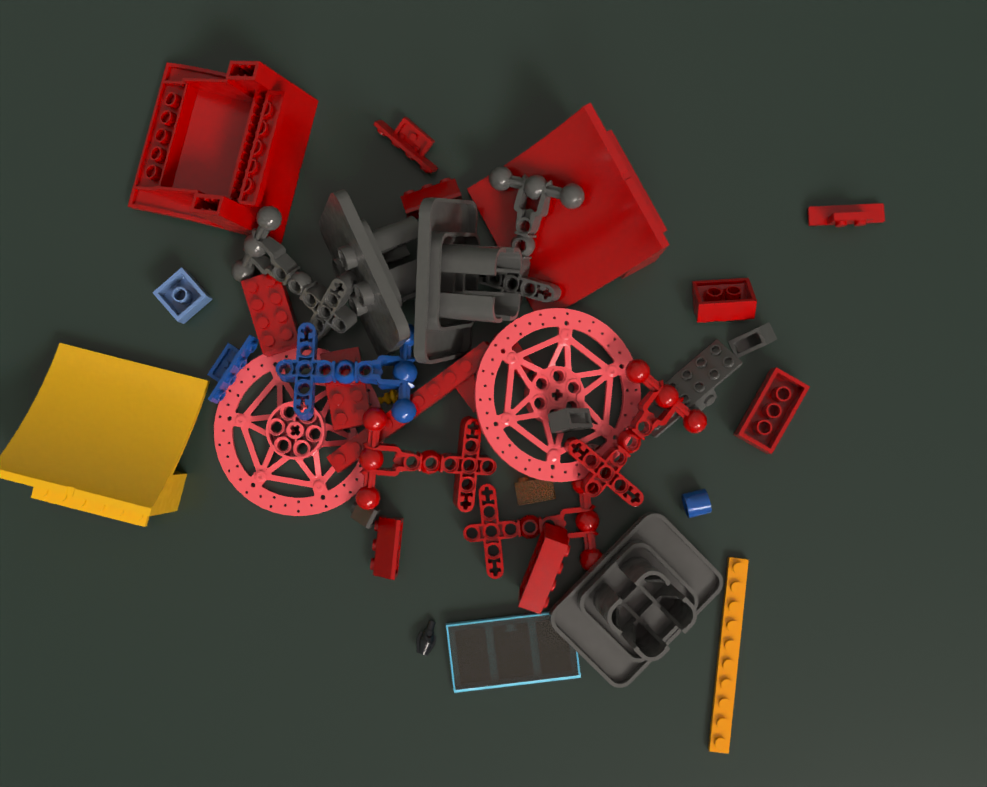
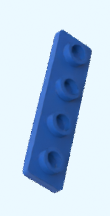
[207,335,259,404]

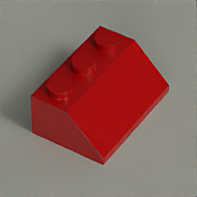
[400,178,462,219]
[692,278,757,323]
[370,516,404,580]

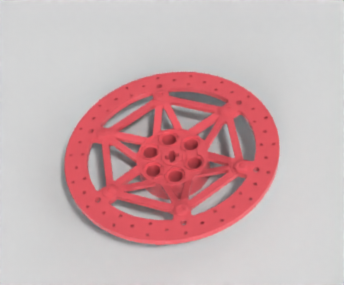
[474,308,641,482]
[214,348,384,516]

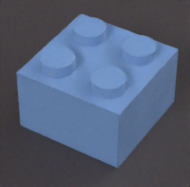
[152,267,212,324]

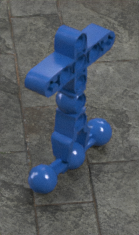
[276,322,418,423]

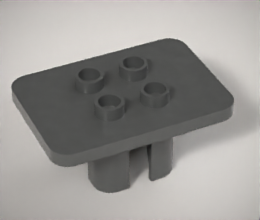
[319,189,419,356]
[414,197,522,364]
[549,512,723,688]

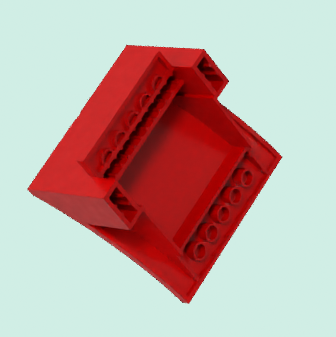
[128,60,318,244]
[467,102,670,315]

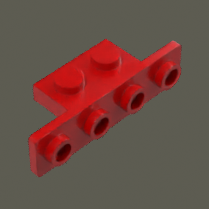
[373,117,438,173]
[807,203,885,227]

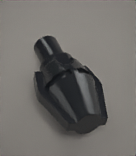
[416,620,436,656]

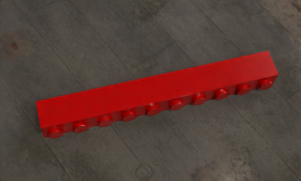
[326,341,493,473]

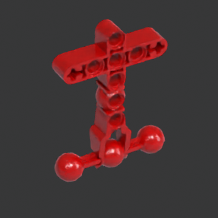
[564,359,707,507]
[355,407,497,512]
[463,474,603,579]

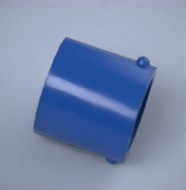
[681,489,712,518]

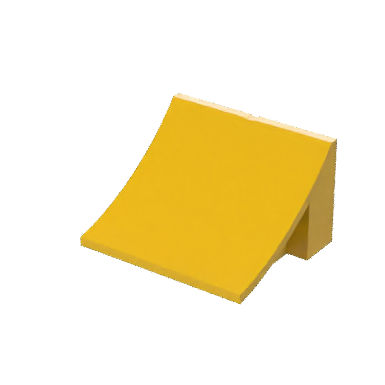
[0,343,210,527]

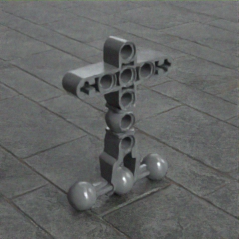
[479,166,585,306]
[231,206,358,341]

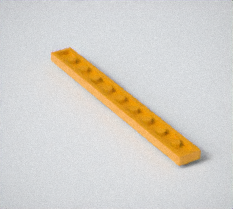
[708,557,749,754]

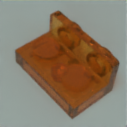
[514,476,556,506]

